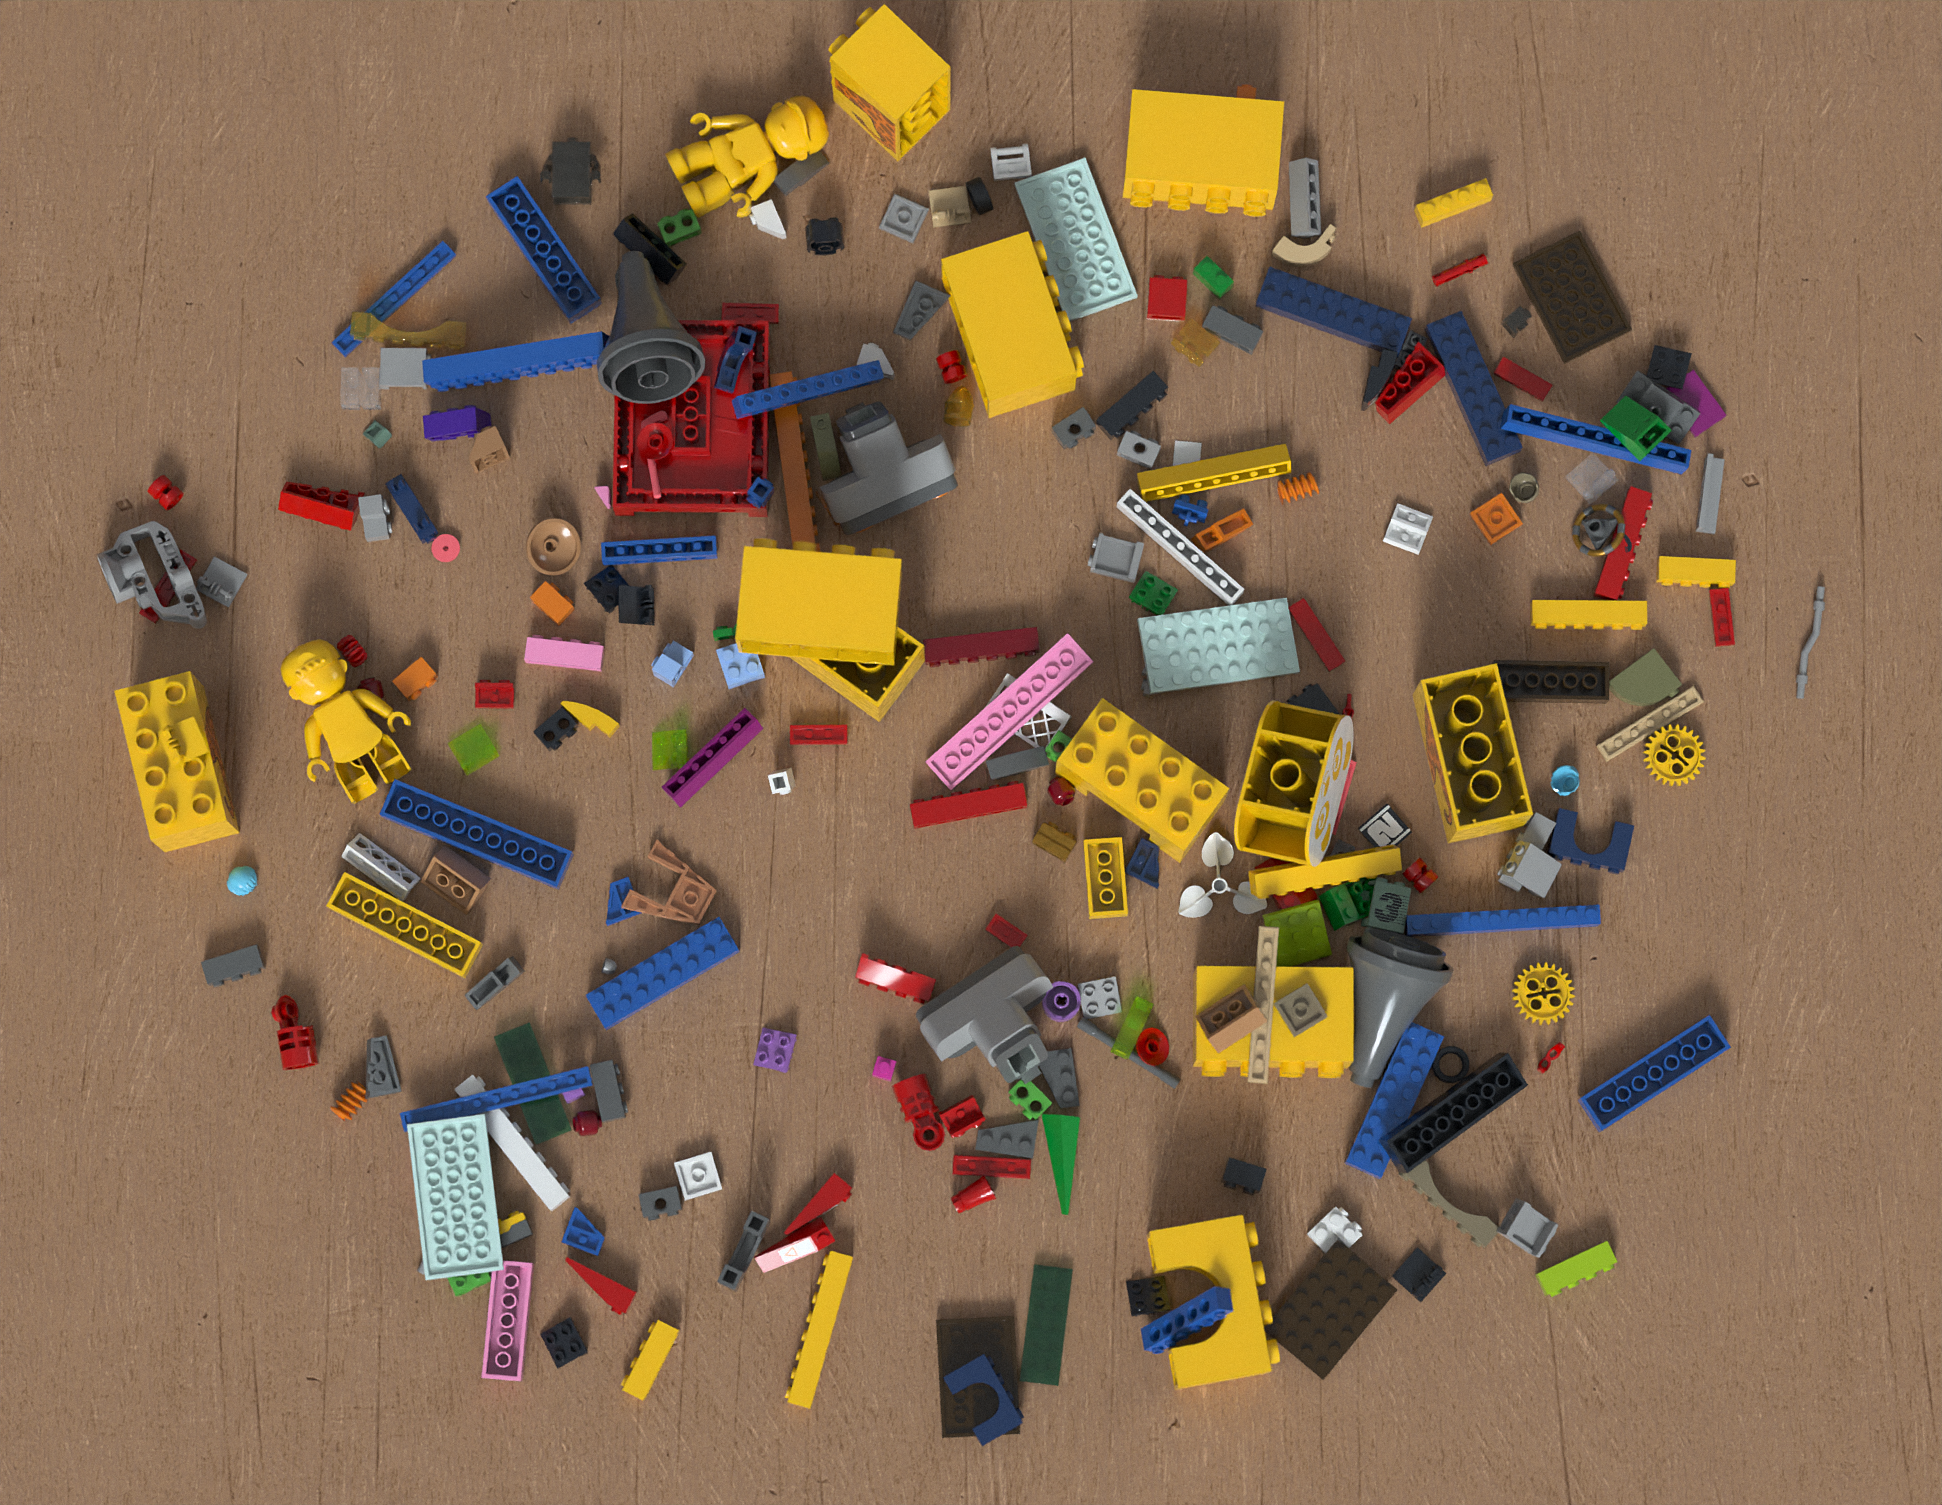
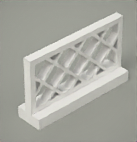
[986,673,1072,754]

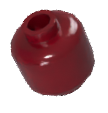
[357,677,385,699]
[1047,777,1076,806]
[572,1110,602,1136]

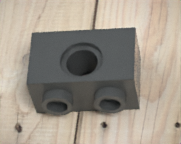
[1051,407,1096,449]
[638,1186,682,1221]

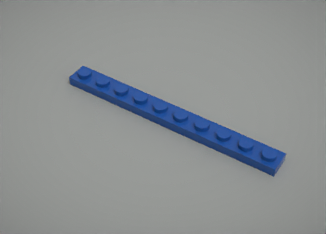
[400,1066,593,1132]

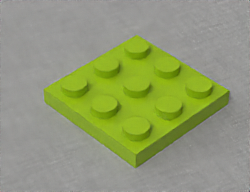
[1262,900,1332,967]

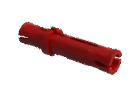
[1431,253,1488,287]

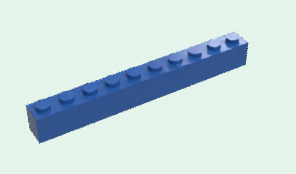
[1501,404,1692,474]
[1405,905,1601,937]

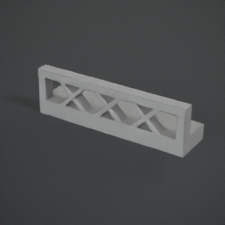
[1695,453,1725,534]

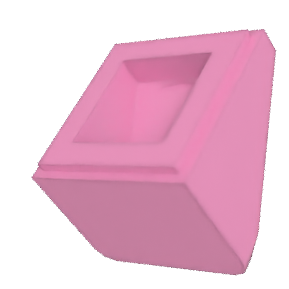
[594,486,611,509]

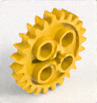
[1643,724,1706,787]
[1512,962,1575,1025]

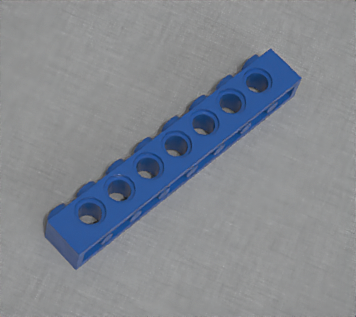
[732,360,884,419]

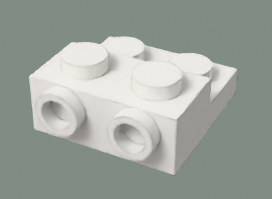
[1307,1207,1362,1254]

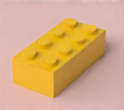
[1083,837,1128,919]

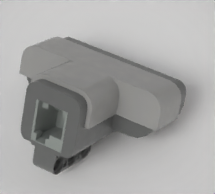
[820,401,958,535]
[916,946,1053,1084]

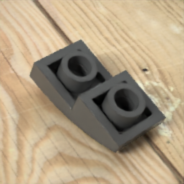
[1394,330,1428,370]

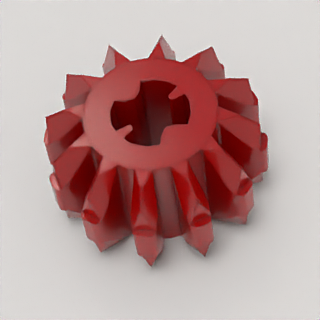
[337,634,368,668]

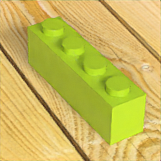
[1535,1241,1617,1297]

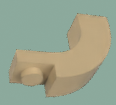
[1271,224,1337,267]

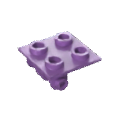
[753,1028,797,1073]

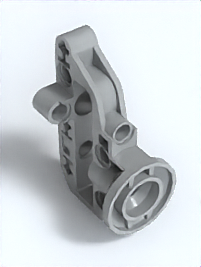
[97,521,207,629]

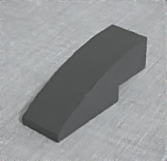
[774,151,829,196]
[986,746,1050,781]
[464,956,525,1010]

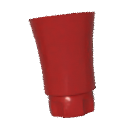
[950,1175,997,1213]

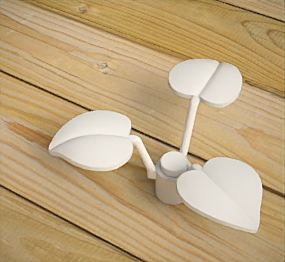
[1178,832,1267,918]

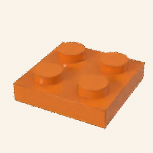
[1470,493,1523,545]

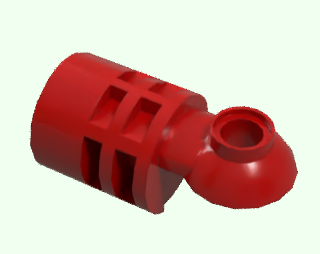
[271,995,319,1070]
[891,1073,945,1151]

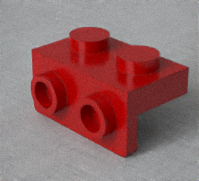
[475,680,515,709]
[938,1095,986,1138]

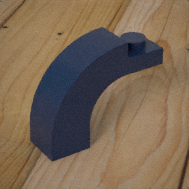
[714,326,757,393]

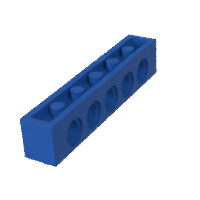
[601,536,718,565]
[1141,1286,1233,1354]

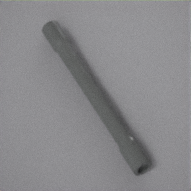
[1077,1017,1181,1089]

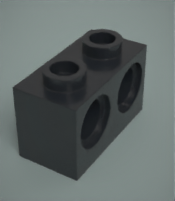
[533,707,578,752]

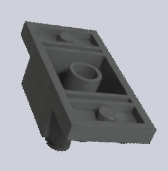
[1616,370,1701,444]

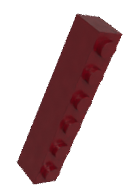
[923,627,1040,667]

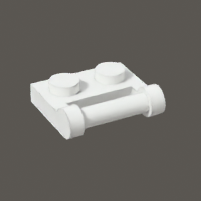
[990,144,1032,181]

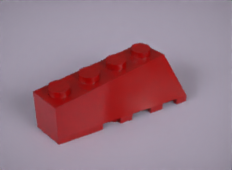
[1375,341,1446,424]
[278,482,365,531]
[855,953,936,1005]

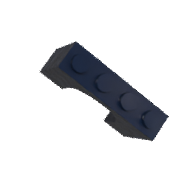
[1547,808,1634,874]
[943,1354,1024,1446]

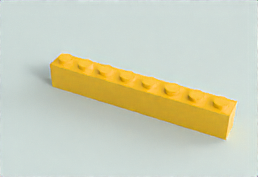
[1137,444,1292,502]
[1248,844,1402,899]
[785,1251,853,1409]

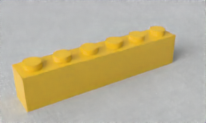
[1530,600,1647,630]

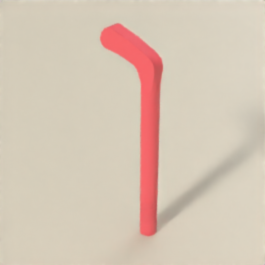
[641,410,668,498]

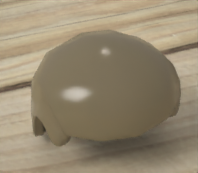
[1509,472,1540,503]

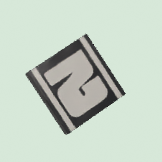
[1358,804,1412,848]

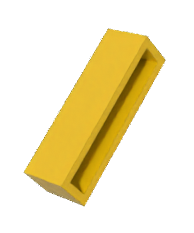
[1414,178,1493,228]
[1656,556,1736,588]
[621,1320,680,1401]

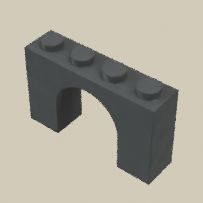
[717,1211,771,1292]

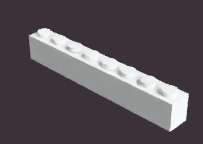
[1117,489,1244,606]
[455,1075,570,1211]

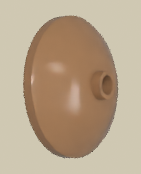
[526,518,581,575]

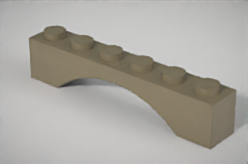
[1398,1161,1498,1248]

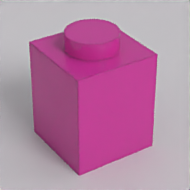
[872,1056,897,1082]

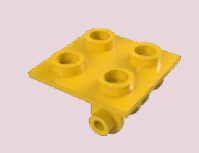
[158,716,209,767]

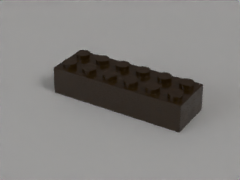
[1492,660,1609,704]

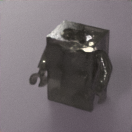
[540,137,601,205]

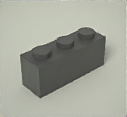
[1202,305,1263,355]
[201,944,266,988]
[590,1060,628,1123]

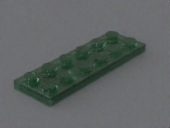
[494,1022,572,1145]
[1020,1264,1073,1386]

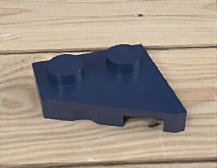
[1125,838,1159,889]

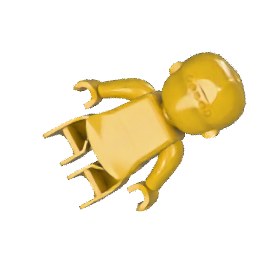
[665,95,829,218]
[280,639,412,804]

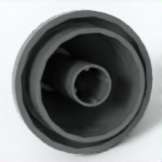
[596,251,705,404]
[1346,928,1454,1088]

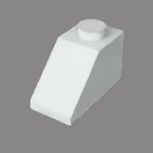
[749,199,786,239]
[857,343,894,380]

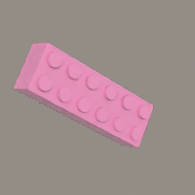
[482,1261,534,1382]

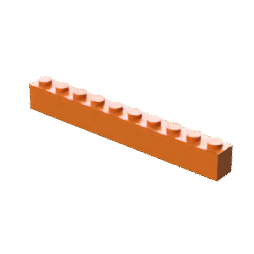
[769,371,820,552]

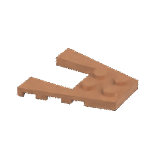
[621,839,717,925]

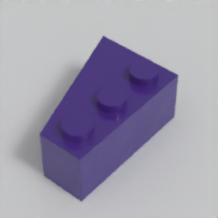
[423,405,491,441]

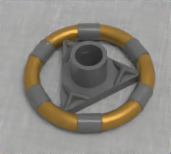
[1572,504,1625,557]

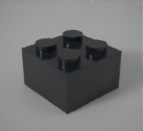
[1221,1157,1267,1196]

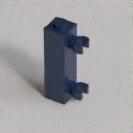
[385,474,439,544]

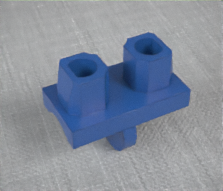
[1172,494,1209,526]

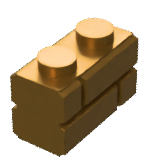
[1032,821,1077,863]

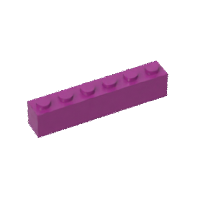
[662,708,764,808]

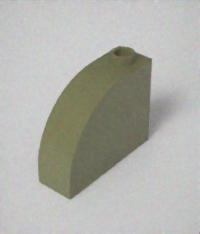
[810,413,841,481]
[1609,648,1682,706]

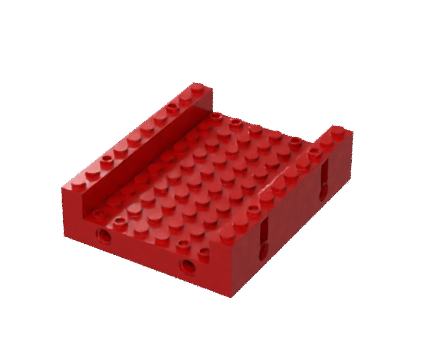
[613,320,770,517]

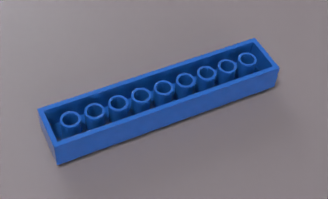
[422,331,609,392]
[380,779,574,890]

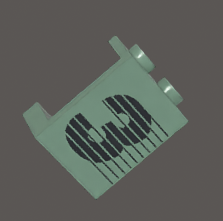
[1361,878,1411,934]

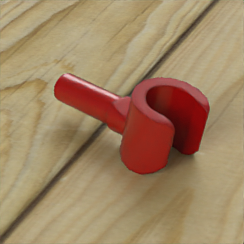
[1342,694,1354,719]

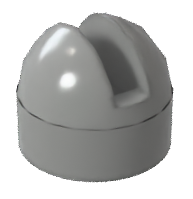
[601,958,617,974]

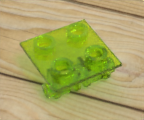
[447,724,500,776]
[652,729,688,771]

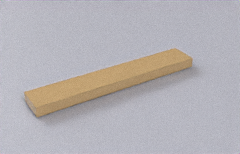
[1596,686,1704,762]

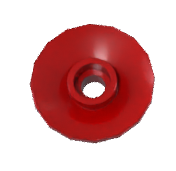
[637,423,674,460]
[1136,1027,1169,1066]

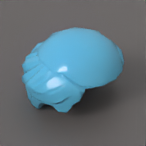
[1550,765,1580,796]
[227,866,257,896]

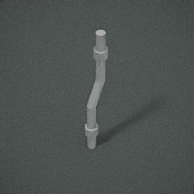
[1796,586,1825,699]

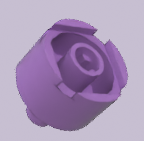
[1042,981,1081,1022]

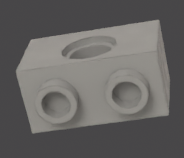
[1117,431,1161,470]

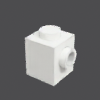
[768,768,796,795]

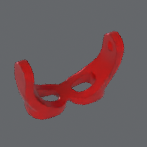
[1537,1042,1565,1074]

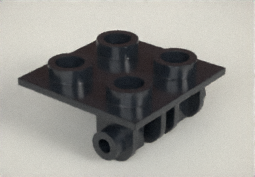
[1647,345,1692,389]
[583,565,629,614]
[618,585,655,626]
[1392,1247,1447,1302]
[1126,1276,1170,1317]
[540,1317,588,1369]

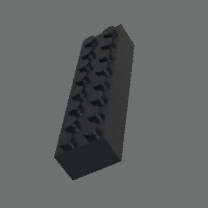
[1379,1052,1528,1173]

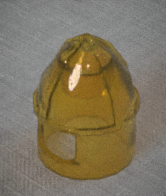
[943,385,974,427]

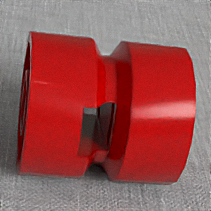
[936,350,968,384]
[147,475,184,511]
[1402,857,1438,894]

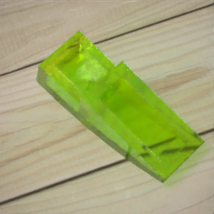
[1110,996,1154,1060]

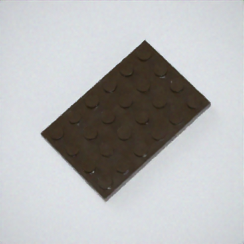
[1512,231,1632,364]
[1264,1239,1398,1380]
[936,1316,1020,1438]

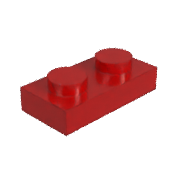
[985,914,1028,948]

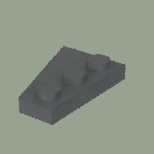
[893,281,950,340]
[366,1035,401,1099]
[1039,1048,1080,1109]
[975,1120,1039,1159]

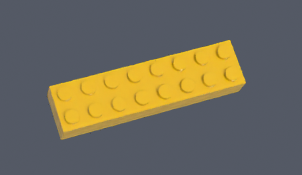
[326,872,483,979]

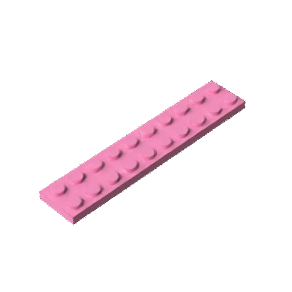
[926,633,1093,791]

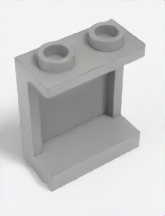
[380,348,431,389]
[1088,533,1144,583]
[1502,841,1562,898]
[1497,1198,1558,1258]

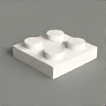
[674,1152,722,1201]

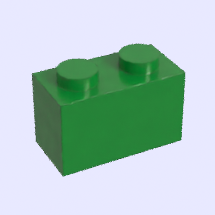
[1193,256,1234,300]

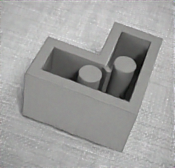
[358,494,393,542]

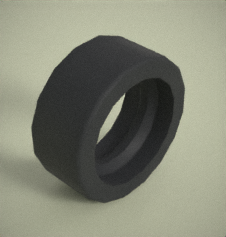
[966,177,993,215]
[1432,1046,1470,1083]

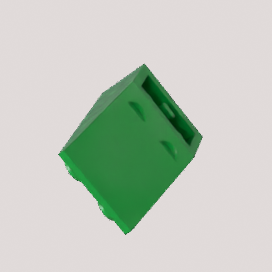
[1600,396,1672,461]
[1319,877,1376,931]

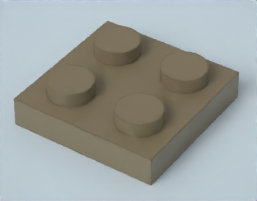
[1274,983,1328,1037]

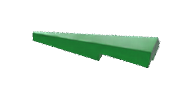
[1042,1114,1080,1215]

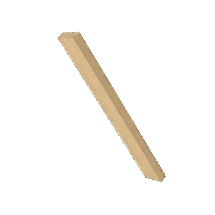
[1247,926,1279,1084]

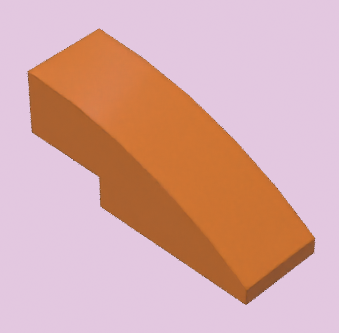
[1191,508,1253,553]

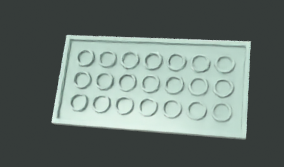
[1014,158,1138,322]
[1137,598,1300,694]
[407,1114,504,1280]

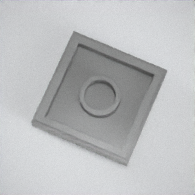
[879,194,929,243]

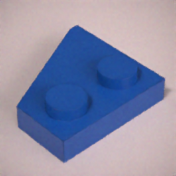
[606,877,642,926]
[562,1207,605,1256]

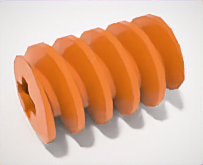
[1277,472,1319,505]
[330,1081,368,1122]

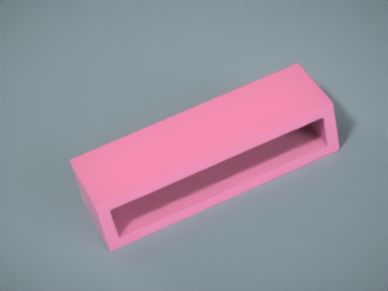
[524,635,605,672]

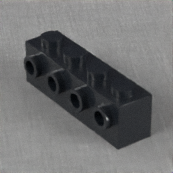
[613,213,687,285]
[1096,371,1168,440]

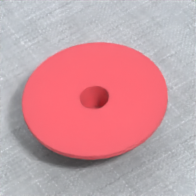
[431,534,460,562]

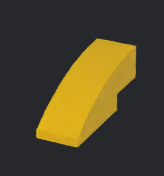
[560,701,620,738]

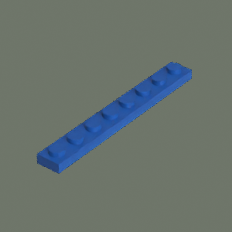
[331,241,456,357]

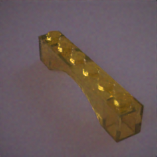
[350,311,466,350]

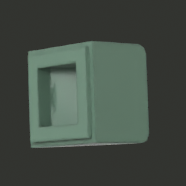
[363,420,392,449]

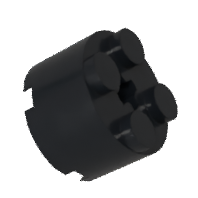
[805,217,844,256]

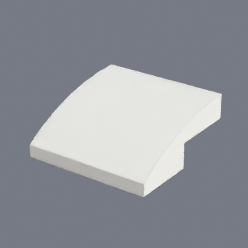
[1383,503,1433,555]

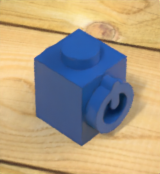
[746,477,775,508]

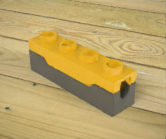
[498,1211,533,1249]

